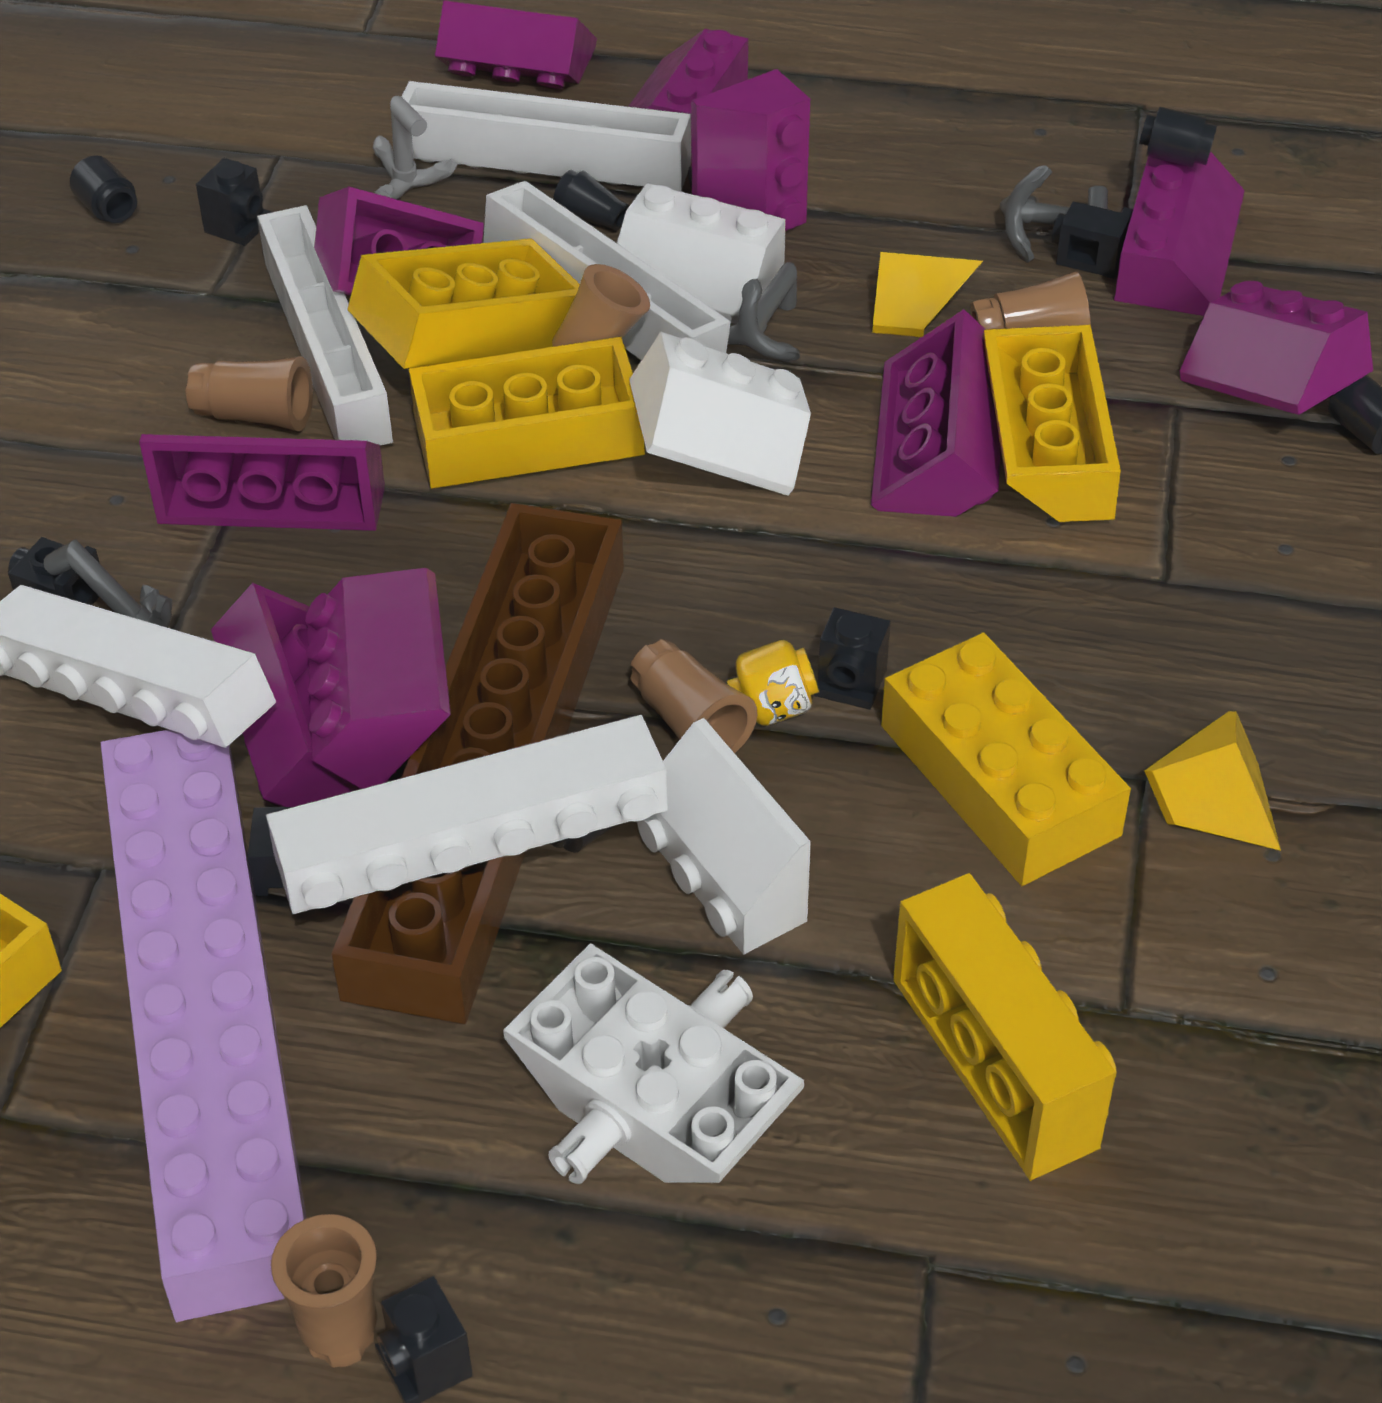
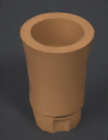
[552,264,650,347]
[970,271,1091,330]
[186,356,313,431]
[630,639,757,753]
[271,1214,377,1368]

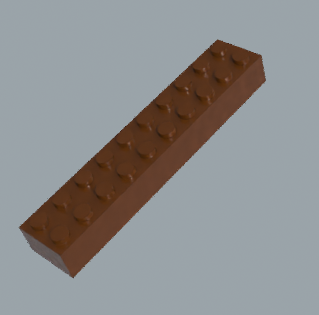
[331,503,624,1024]

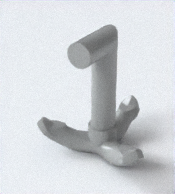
[373,96,457,199]

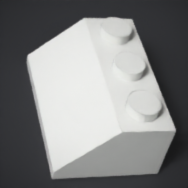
[617,183,786,324]
[629,332,811,496]
[637,718,811,955]

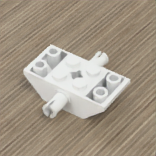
[503,943,804,1184]

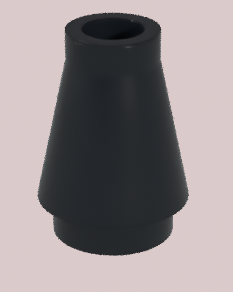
[553,170,629,231]

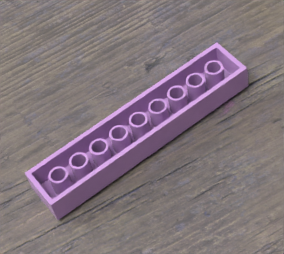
[100,729,307,1322]

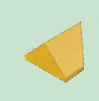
[872,252,983,337]
[1144,711,1281,851]

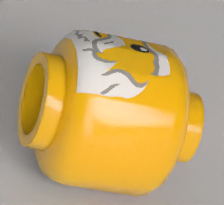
[727,640,819,726]

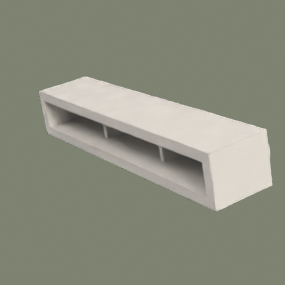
[402,81,691,191]
[483,181,731,360]
[257,205,393,445]
[0,585,276,748]
[266,714,667,914]

